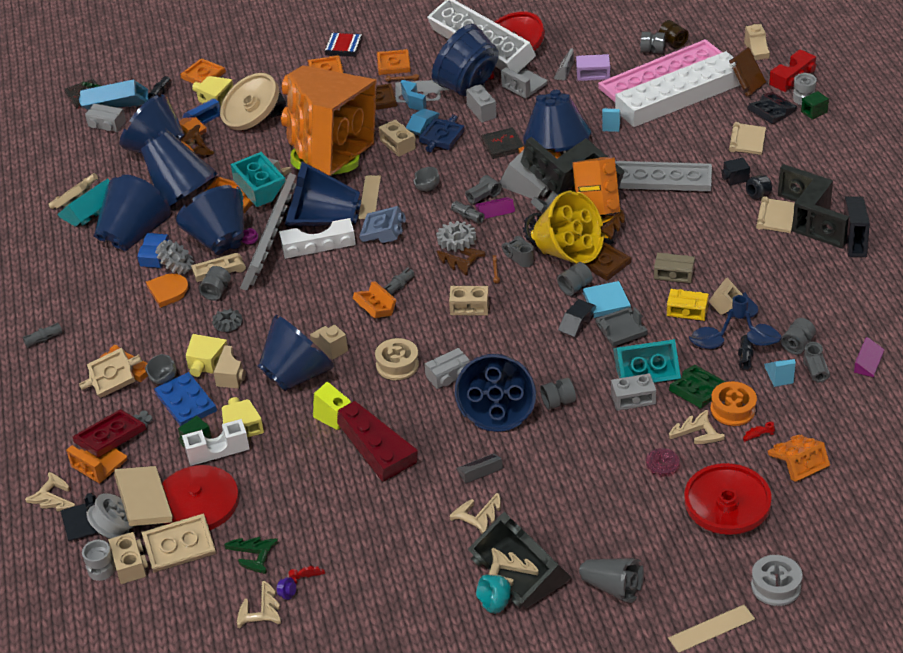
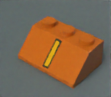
[572,157,620,215]

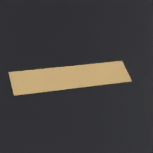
[358,176,381,219]
[668,605,755,653]

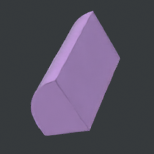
[576,54,610,81]

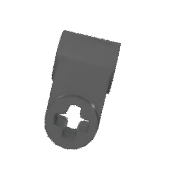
[502,235,534,267]

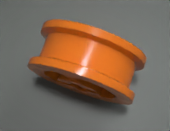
[710,381,757,426]

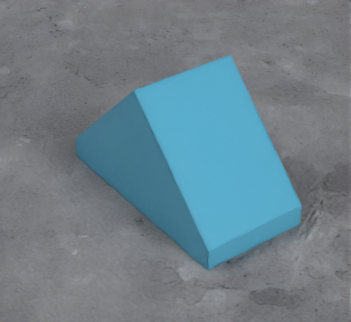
[602,108,621,132]
[764,359,795,387]

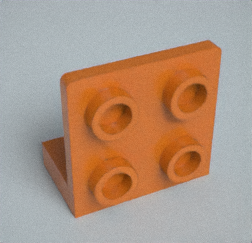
[767,435,830,482]
[66,445,128,484]

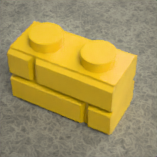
[667,289,709,321]

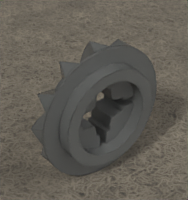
[212,308,242,332]

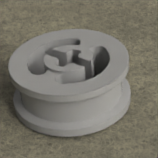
[87,493,134,539]
[751,555,802,606]

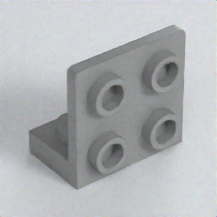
[501,67,548,98]

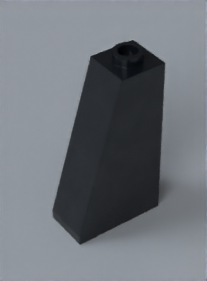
[844,196,870,257]

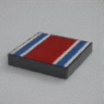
[325,33,363,57]

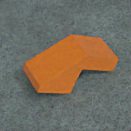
[179,117,207,140]

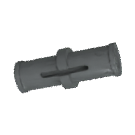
[451,201,485,224]
[383,267,415,295]
[22,322,63,348]

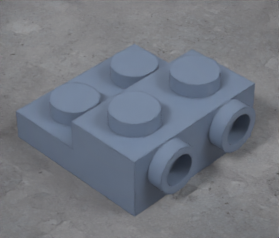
[359,206,406,243]

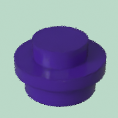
[277,577,296,600]

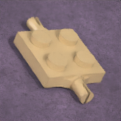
[49,173,98,209]
[79,348,142,398]

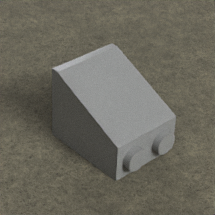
[499,150,550,199]

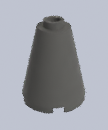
[579,558,644,603]

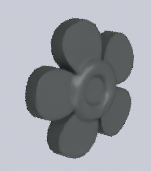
[133,411,153,428]

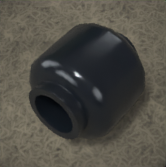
[746,174,772,199]

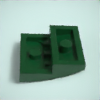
[669,365,726,409]

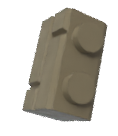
[654,253,695,284]

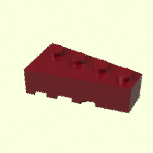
[337,401,418,482]

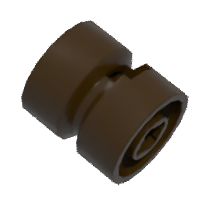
[659,20,689,48]

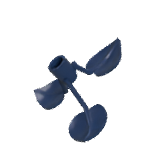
[689,292,781,349]

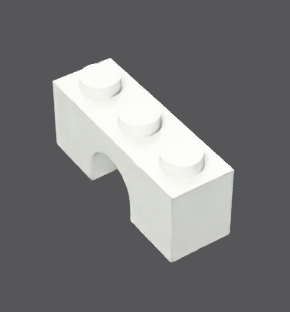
[182,419,250,466]

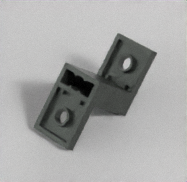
[521,137,625,195]
[778,164,849,249]

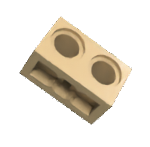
[379,119,416,157]
[449,286,489,315]
[108,532,148,584]

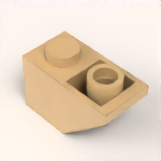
[709,278,743,315]

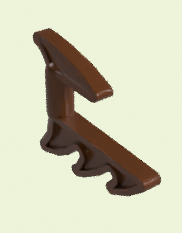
[181,125,214,159]
[600,210,625,239]
[437,248,486,275]

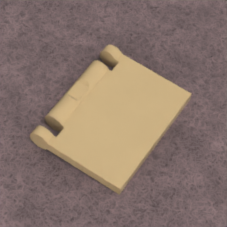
[729,122,766,155]
[756,197,794,233]

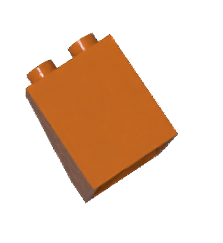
[281,65,377,176]

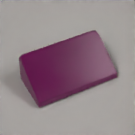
[475,197,515,219]
[854,337,884,378]

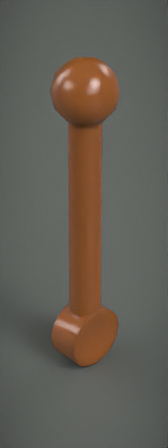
[385,74,419,82]
[492,255,500,284]

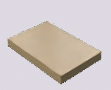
[142,514,216,573]

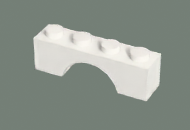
[279,218,356,259]

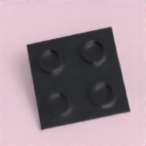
[60,493,98,542]

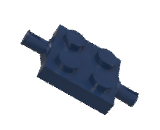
[419,114,465,153]

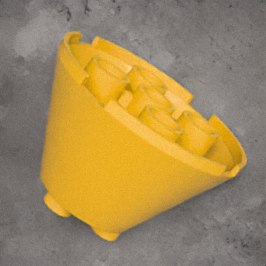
[531,190,604,264]

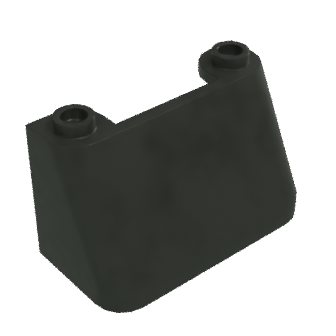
[468,512,571,608]

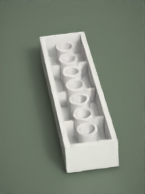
[427,0,536,73]
[615,52,740,127]

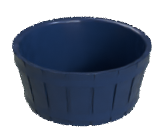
[432,24,499,96]

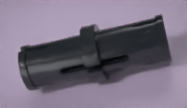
[148,76,172,99]
[738,335,754,370]

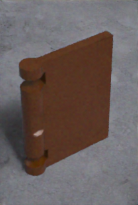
[729,47,766,96]

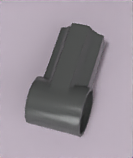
[465,175,502,205]
[803,342,830,383]

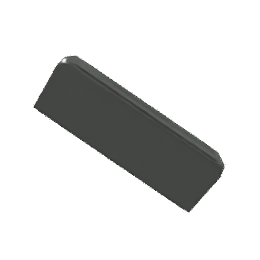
[456,453,503,483]

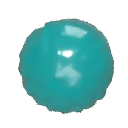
[476,575,511,614]

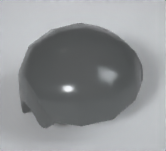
[413,167,440,192]
[145,354,177,385]

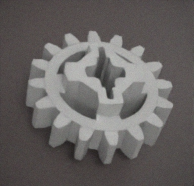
[437,221,476,252]
[155,240,194,275]

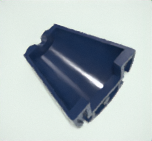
[141,128,218,206]
[285,162,362,227]
[94,175,171,251]

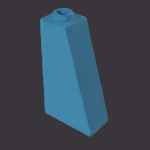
[79,79,149,110]

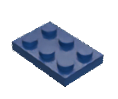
[154,372,217,426]

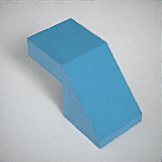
[401,80,427,111]
[406,109,440,136]

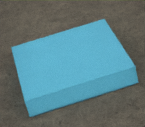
[583,281,631,318]

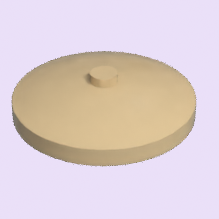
[220,73,279,130]

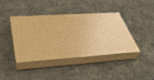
[114,466,172,526]

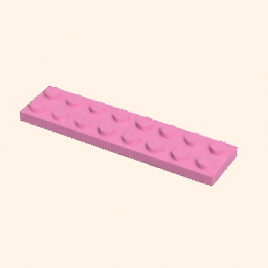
[598,39,722,102]

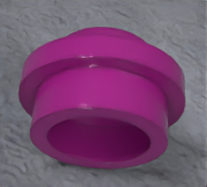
[241,228,259,245]

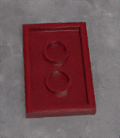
[72,409,146,457]

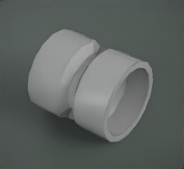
[793,73,817,105]
[82,540,116,581]

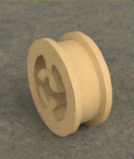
[375,338,419,380]

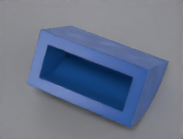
[183,99,220,124]

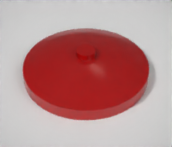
[495,11,545,51]
[684,463,772,534]
[162,465,239,531]

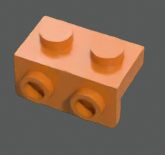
[352,281,396,318]

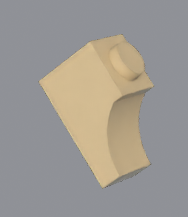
[744,24,770,60]
[310,325,348,360]
[213,346,246,389]

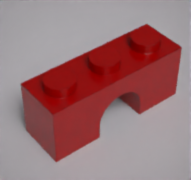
[769,49,816,92]

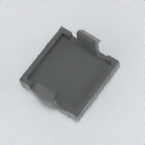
[595,307,648,347]

